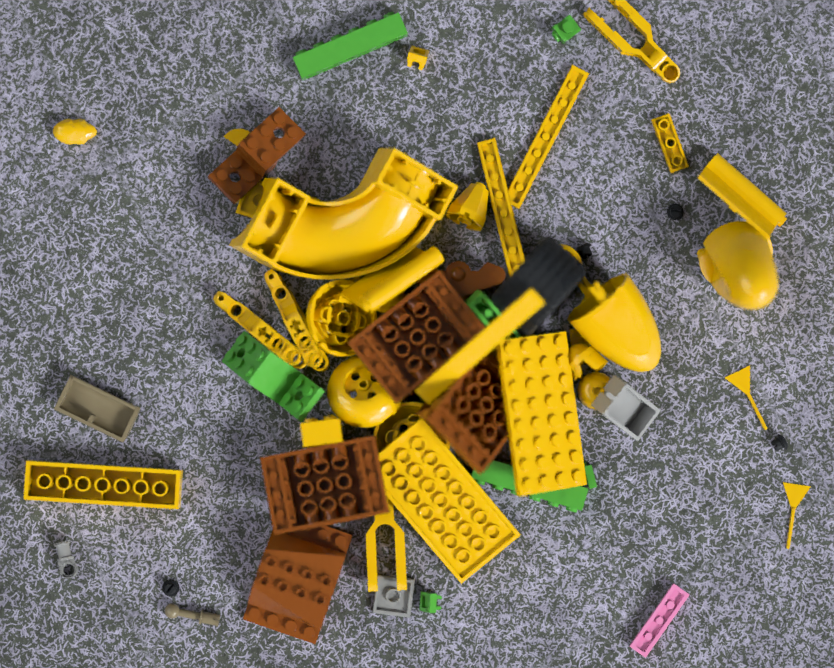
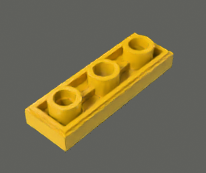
[651,113,689,174]

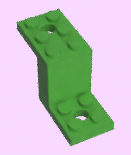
[222,331,325,422]

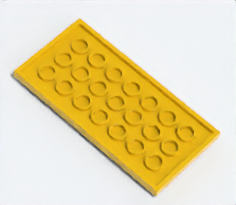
[496,332,587,496]
[379,418,521,584]

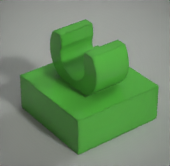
[419,591,442,613]

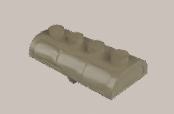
[54,375,140,443]

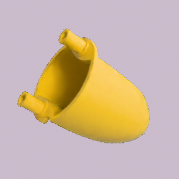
[697,221,779,310]
[568,273,661,372]

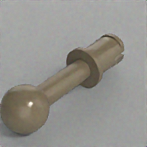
[164,603,221,627]

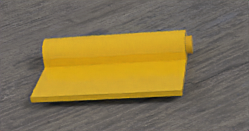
[697,153,787,239]
[340,246,444,313]

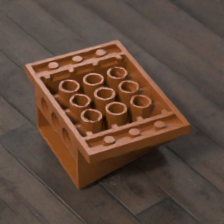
[347,271,485,404]
[416,346,509,474]
[260,435,390,535]
[243,526,353,644]

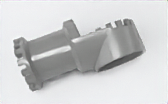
[53,540,78,578]

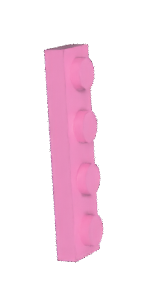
[629,583,689,658]

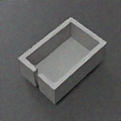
[591,375,661,441]

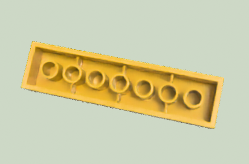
[23,460,183,509]

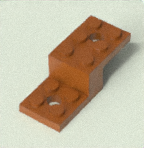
[208,107,306,205]

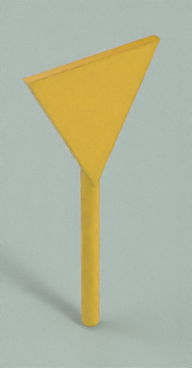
[725,365,767,430]
[783,482,811,549]

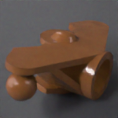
[415,261,506,301]

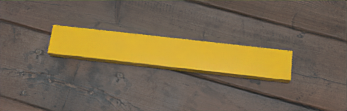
[508,65,589,209]
[477,138,525,276]
[415,287,545,404]

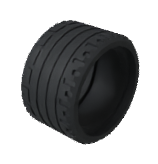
[490,237,586,334]

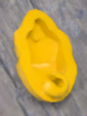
[53,119,97,145]

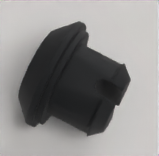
[667,203,684,220]
[576,243,592,259]
[771,434,788,451]
[162,579,179,597]

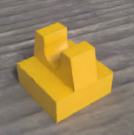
[407,45,430,70]

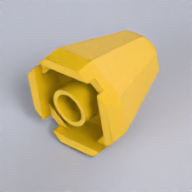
[446,182,489,232]

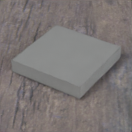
[372,574,415,618]

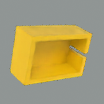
[300,415,344,448]

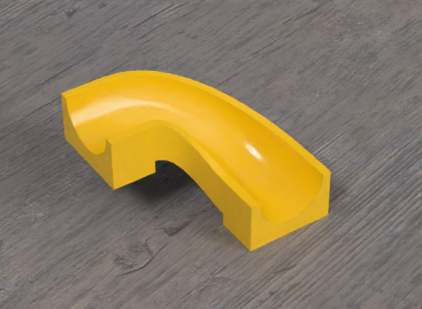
[229,148,458,280]

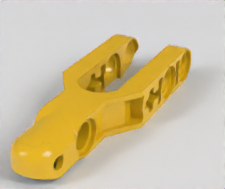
[583,0,680,83]
[264,269,330,372]
[213,291,307,369]
[366,497,407,592]

